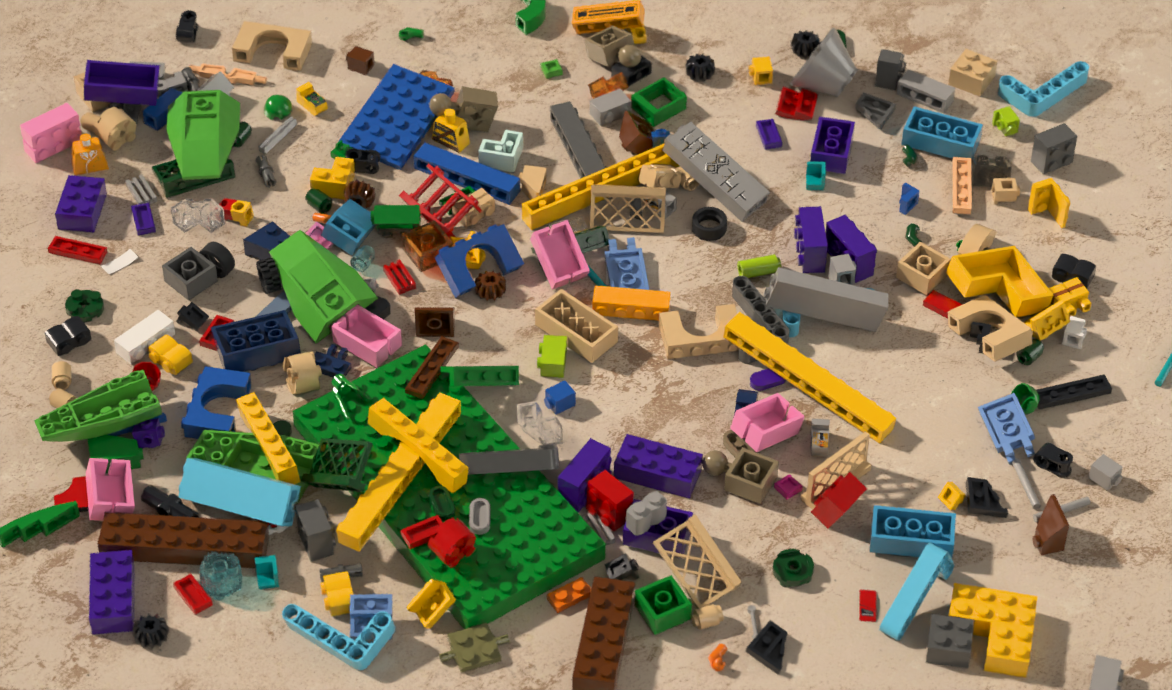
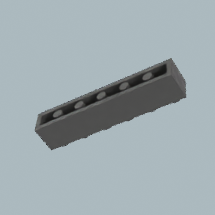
[550,101,607,178]

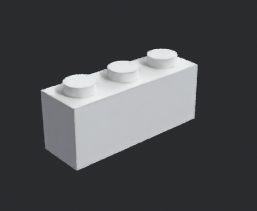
[114,310,175,365]

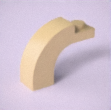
[957,224,997,255]

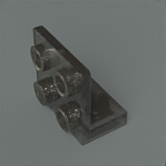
[973,155,1012,187]

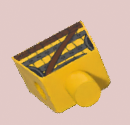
[432,109,470,153]

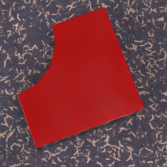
[54,476,89,512]

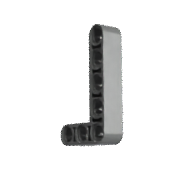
[732,276,789,364]
[459,444,559,475]

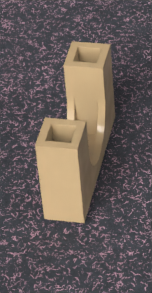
[232,21,312,71]
[948,295,1033,362]
[659,304,739,359]

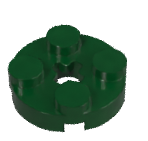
[65,289,104,323]
[772,549,814,587]

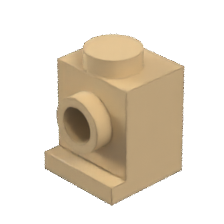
[991,178,1020,204]

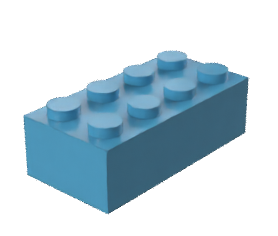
[901,106,983,162]
[870,505,956,558]

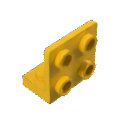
[1028,178,1070,228]
[1023,301,1070,341]

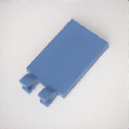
[604,237,649,290]
[978,393,1035,465]

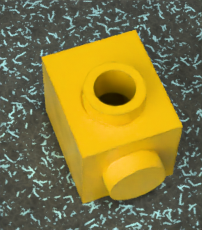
[749,56,773,85]

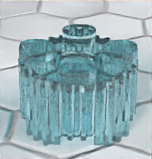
[199,551,242,600]

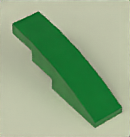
[0,501,80,548]

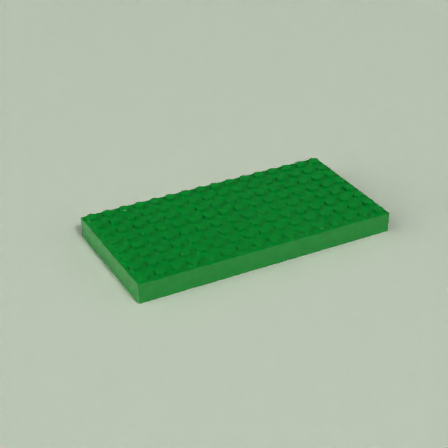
[293,344,606,629]

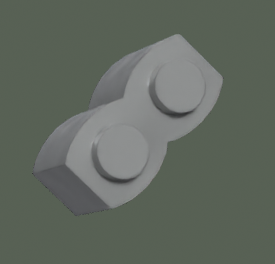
[626,491,667,536]

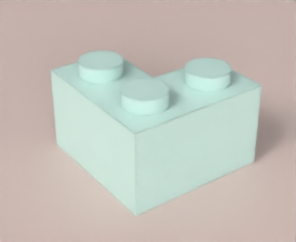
[479,130,523,173]

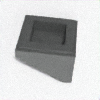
[630,198,642,220]

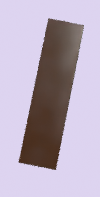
[405,336,459,399]

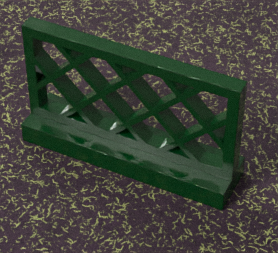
[151,159,236,198]
[301,438,373,492]

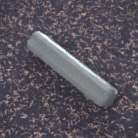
[259,117,297,154]

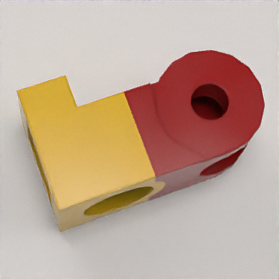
[215,198,254,227]

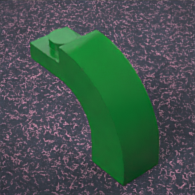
[516,0,546,35]

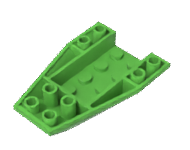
[167,90,240,180]
[269,230,378,344]
[34,370,162,442]
[186,430,319,504]

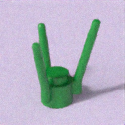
[332,374,370,419]

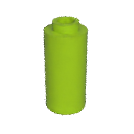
[737,254,781,278]

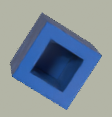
[544,380,576,415]

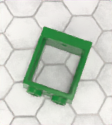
[631,77,687,127]
[371,205,421,230]

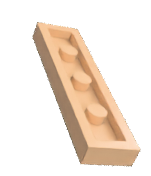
[952,157,972,214]

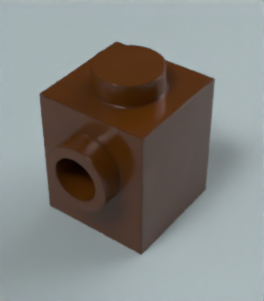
[346,46,375,75]

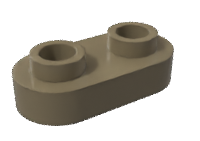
[723,430,755,458]

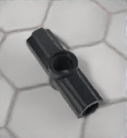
[141,486,199,518]

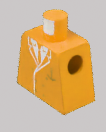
[71,134,109,176]

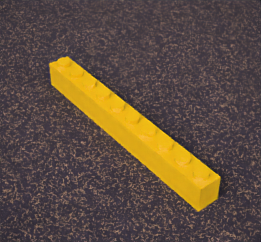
[522,143,679,230]
[723,312,896,444]
[336,393,461,552]

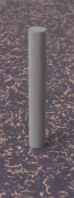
[1012,459,1041,509]
[1033,497,1090,522]

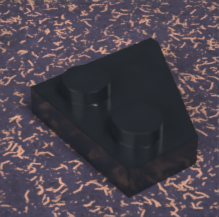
[965,477,1008,518]
[745,620,787,675]

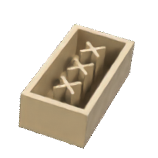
[535,289,618,363]

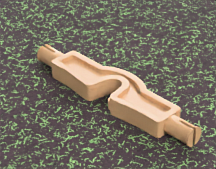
[189,64,267,85]

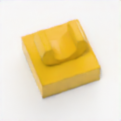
[938,482,966,510]

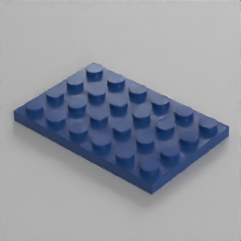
[338,64,455,170]

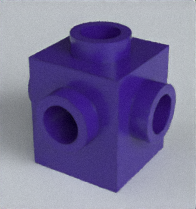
[132,419,165,448]

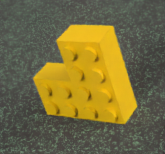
[946,246,1054,317]
[949,583,1038,678]

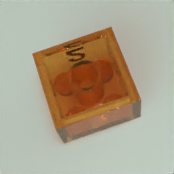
[402,220,453,272]

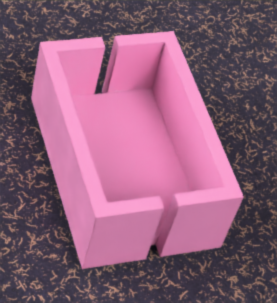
[20,103,82,163]
[530,220,590,290]
[332,305,402,368]
[730,393,805,452]
[86,458,135,521]

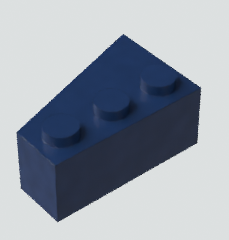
[243,221,290,260]

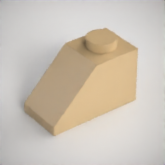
[519,165,547,200]

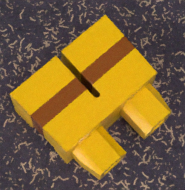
[1049,277,1092,319]

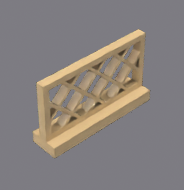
[590,184,666,233]
[801,431,872,509]
[653,514,742,609]

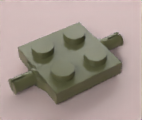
[439,623,510,673]

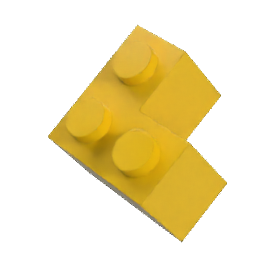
[310,157,355,200]

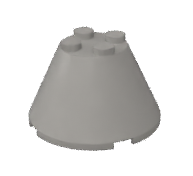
[790,27,858,97]

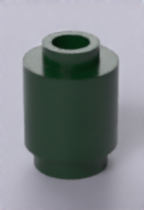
[233,121,252,147]
[305,188,332,214]
[1016,339,1044,366]

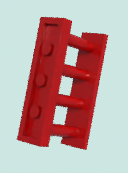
[399,163,482,240]

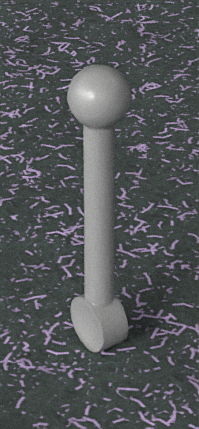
[748,605,758,639]

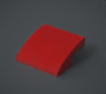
[775,86,818,120]

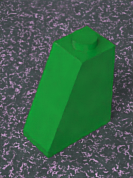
[88,435,144,473]

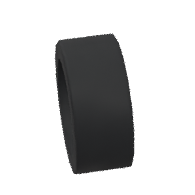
[692,207,727,241]
[199,242,235,278]

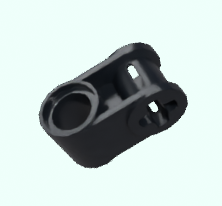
[176,10,198,42]
[345,148,381,174]
[1033,443,1073,478]

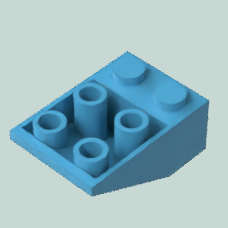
[321,199,375,255]

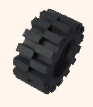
[256,257,282,294]

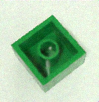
[634,575,692,635]

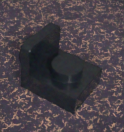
[176,302,209,331]
[970,322,991,354]
[604,553,640,580]

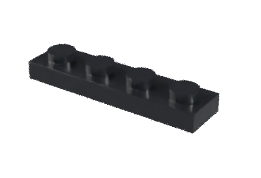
[1037,374,1112,410]

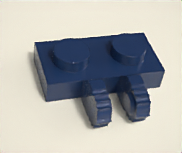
[314,344,351,378]

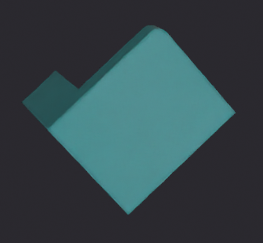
[806,161,826,190]
[255,555,279,590]

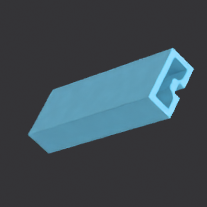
[178,458,301,526]

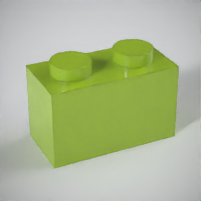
[537,335,567,378]

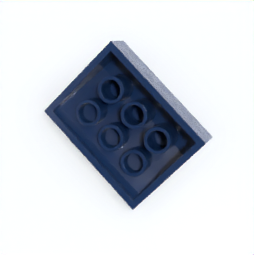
[211,310,301,372]

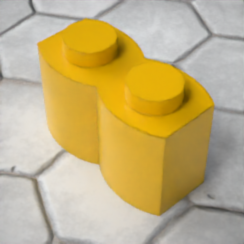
[148,335,193,375]
[320,571,353,616]

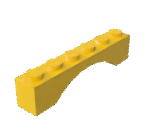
[236,392,301,484]
[368,398,469,494]

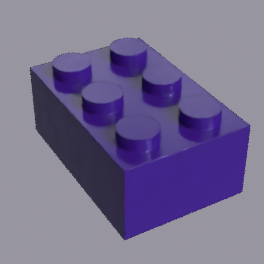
[810,116,855,174]
[55,175,107,233]
[794,206,828,273]
[825,215,877,283]
[558,438,612,513]
[623,499,693,559]

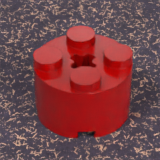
[428,518,476,568]

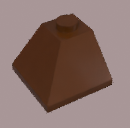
[619,111,655,154]
[414,307,455,337]
[1032,494,1069,555]

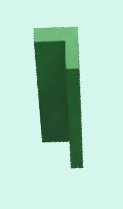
[441,366,519,386]

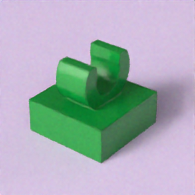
[330,140,351,159]

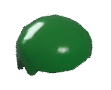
[264,95,293,120]
[1011,383,1039,415]

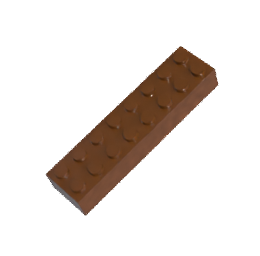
[97,512,269,569]

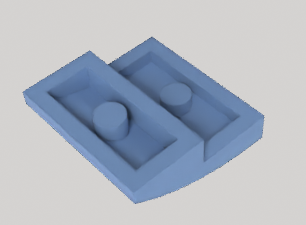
[350,594,393,640]

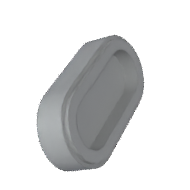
[469,498,490,535]

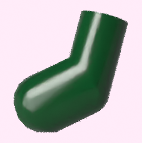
[902,145,918,167]
[905,223,923,247]

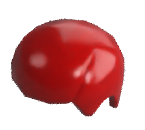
[132,362,161,391]

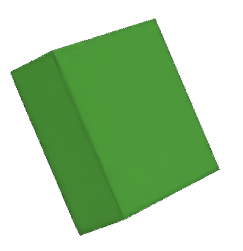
[541,59,563,79]

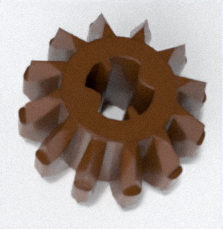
[344,179,376,208]
[475,270,506,301]

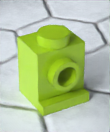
[992,106,1020,136]

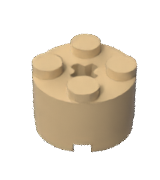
[94,107,136,151]
[283,351,322,394]

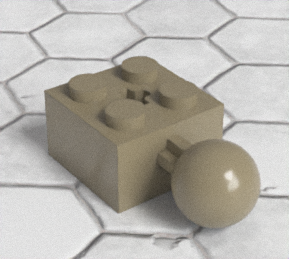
[584,26,641,67]
[429,86,498,133]
[702,447,779,504]

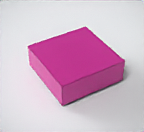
[774,474,803,500]

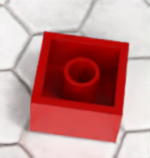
[586,470,634,532]
[811,472,867,529]

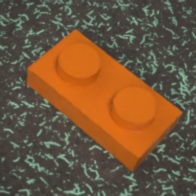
[547,577,591,613]

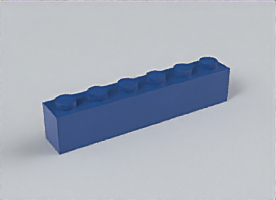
[414,143,520,205]

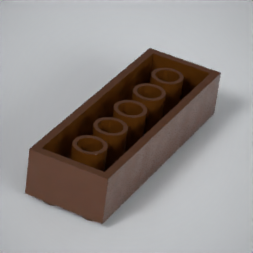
[572,576,635,690]

